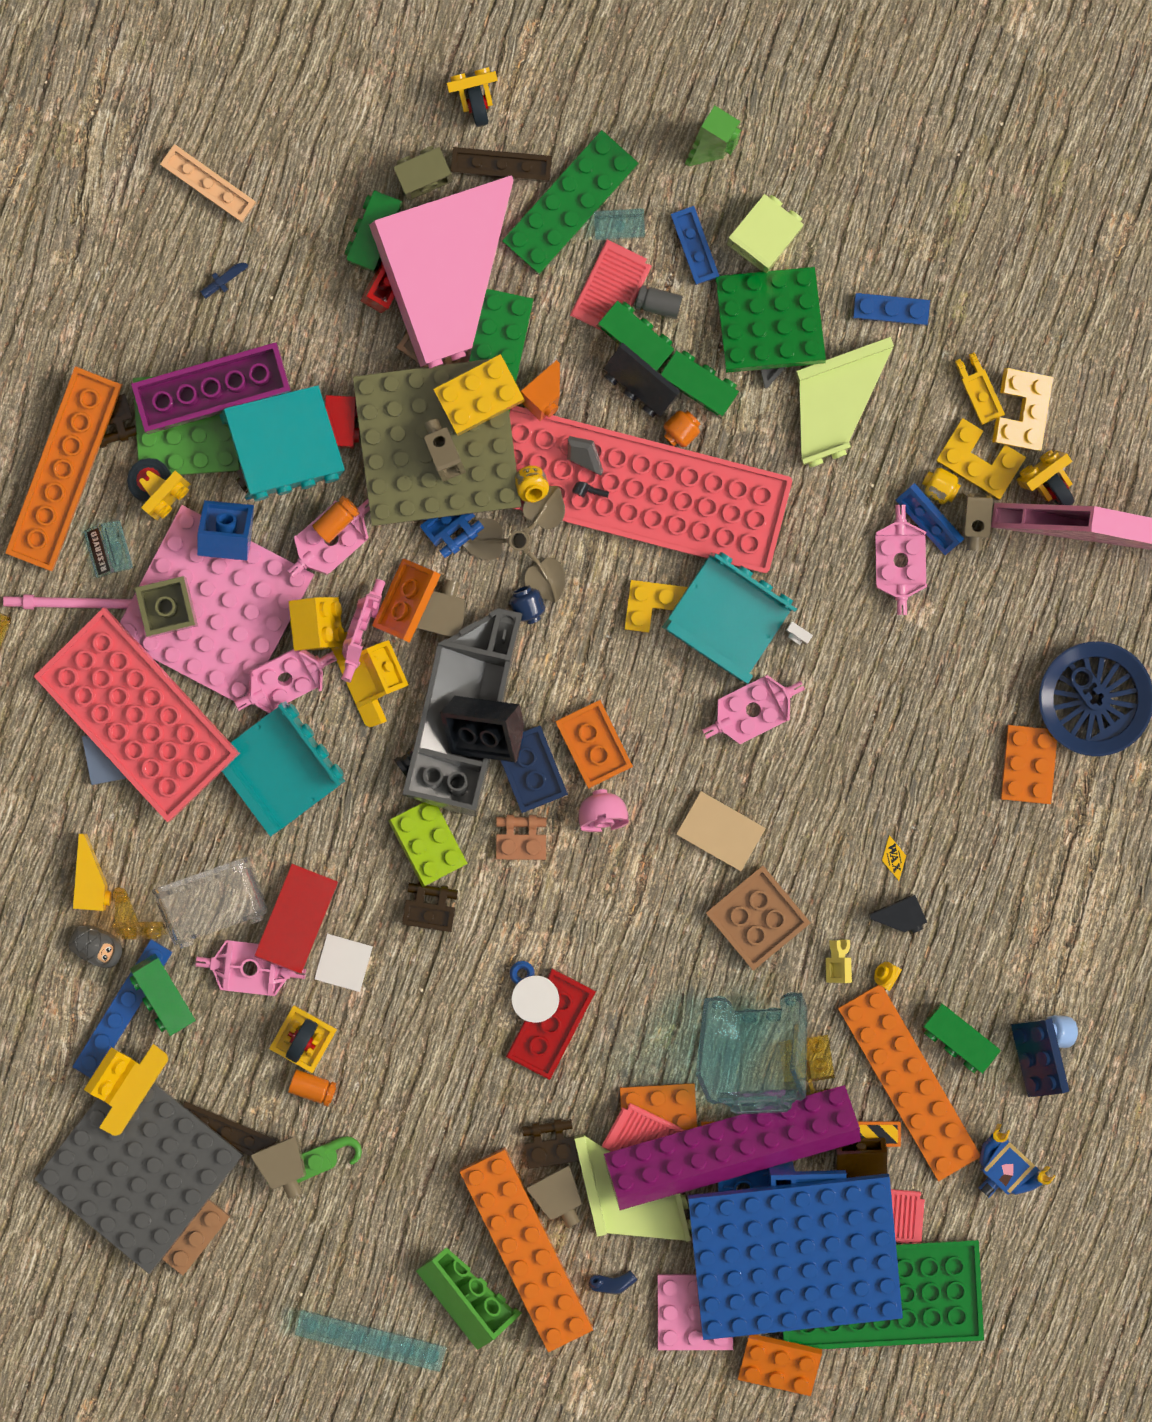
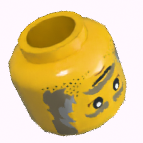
[515,465,549,503]
[922,468,961,505]

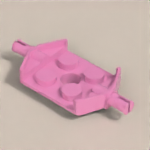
[287,499,370,578]
[875,505,927,615]
[341,579,385,682]
[234,649,337,713]
[702,675,805,744]
[196,940,306,996]

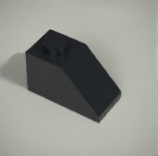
[868,894,927,935]

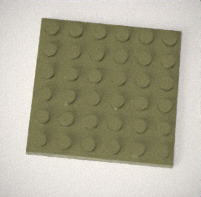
[353,359,521,526]

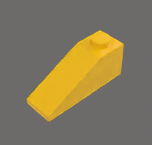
[73,833,111,911]

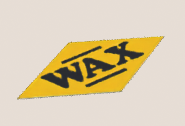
[882,835,906,881]

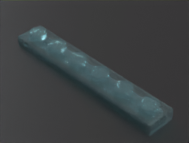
[295,1309,447,1372]

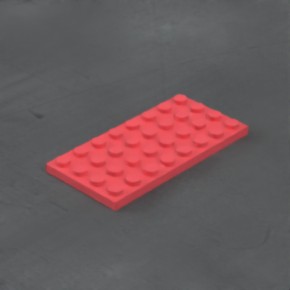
[34,608,240,822]

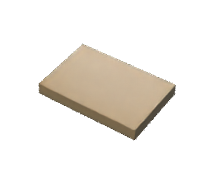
[676,791,766,871]

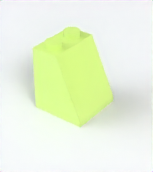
[727,194,804,274]

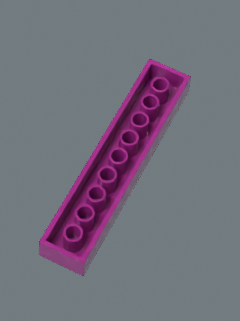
[604,1085,861,1210]

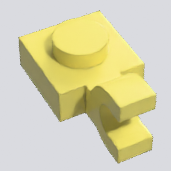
[826,939,852,983]

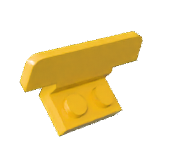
[331,631,409,727]
[84,1044,168,1136]

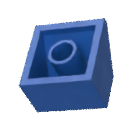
[197,500,254,560]

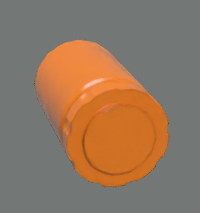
[312,496,360,543]
[288,1069,337,1107]

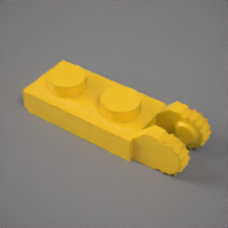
[955,353,1005,425]

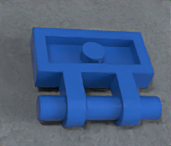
[420,514,484,558]

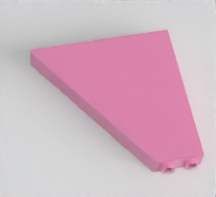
[369,175,513,369]
[991,503,1152,550]

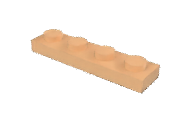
[160,144,256,223]

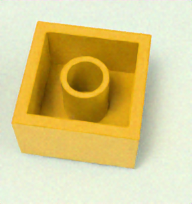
[289,597,345,651]

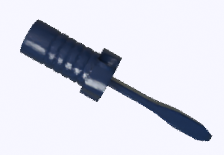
[200,262,248,299]

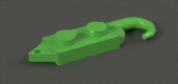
[297,1136,362,1183]

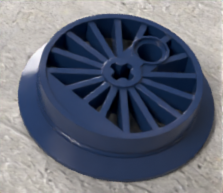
[1039,641,1152,756]

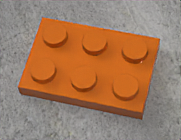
[372,558,441,643]
[555,700,633,789]
[1000,725,1057,804]
[620,1083,697,1130]
[738,1334,822,1396]

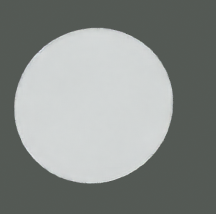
[512,976,559,1023]

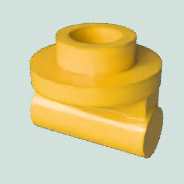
[874,962,902,991]

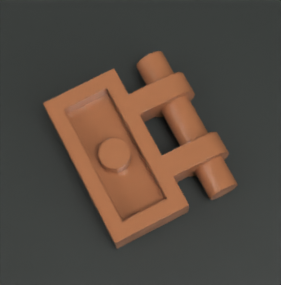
[496,815,546,860]

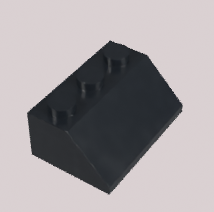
[603,343,680,418]
[440,696,525,763]

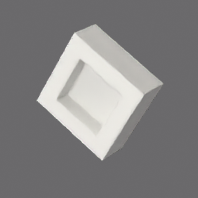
[786,622,813,645]

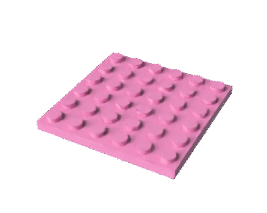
[120,505,315,701]

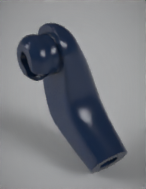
[589,1270,638,1295]

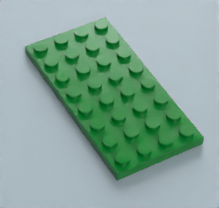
[783,1239,984,1349]

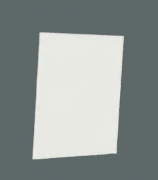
[315,934,373,992]

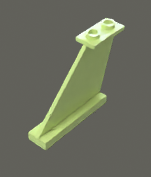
[795,337,894,468]
[574,1135,692,1242]

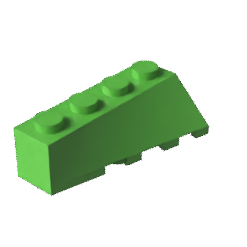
[685,105,742,166]
[416,1247,522,1350]

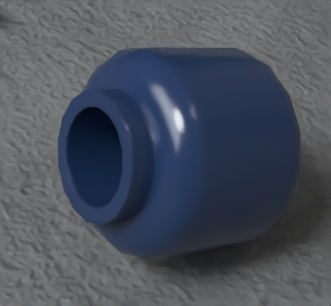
[509,585,546,624]

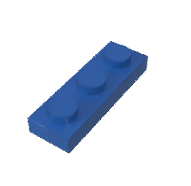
[670,206,719,285]
[853,293,930,326]
[896,483,964,555]

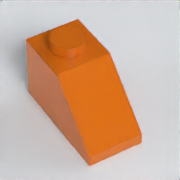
[521,360,560,421]

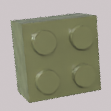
[393,146,453,202]
[135,576,198,638]

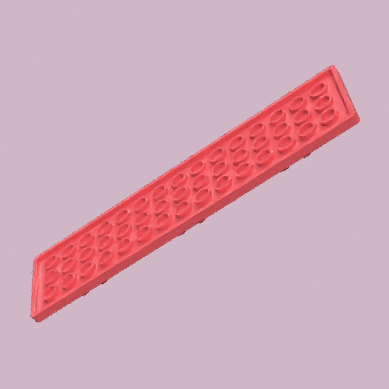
[509,406,792,573]

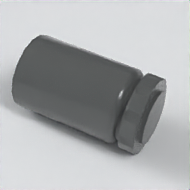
[635,285,683,320]

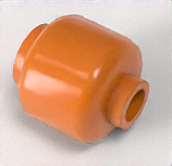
[664,410,701,447]

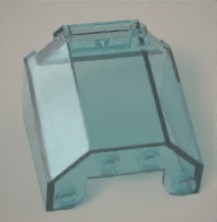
[696,992,808,1114]

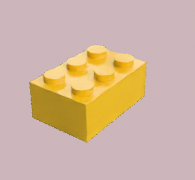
[433,354,525,436]

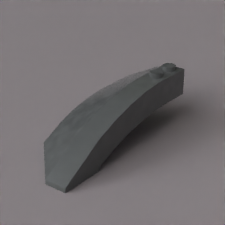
[403,608,522,817]

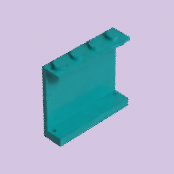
[220,385,345,502]
[662,552,797,684]
[222,701,345,837]

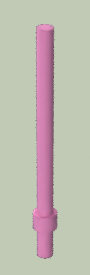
[3,594,132,610]

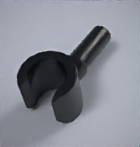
[572,481,609,498]

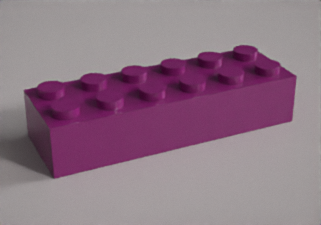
[131,342,292,435]

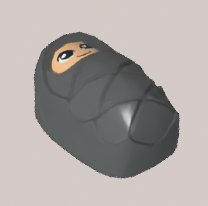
[69,925,122,969]

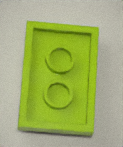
[388,802,468,887]

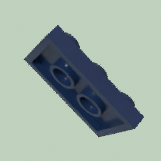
[501,725,568,813]
[1011,1018,1069,1097]

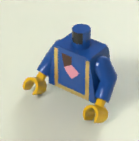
[978,1124,1056,1198]

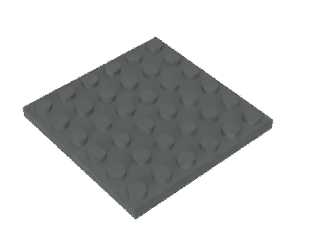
[34,1082,244,1274]

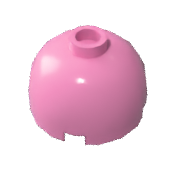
[579,789,629,832]

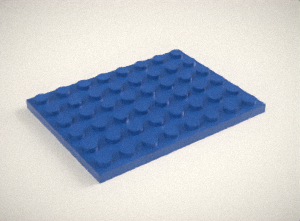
[688,1173,903,1340]

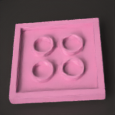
[658,1274,733,1350]

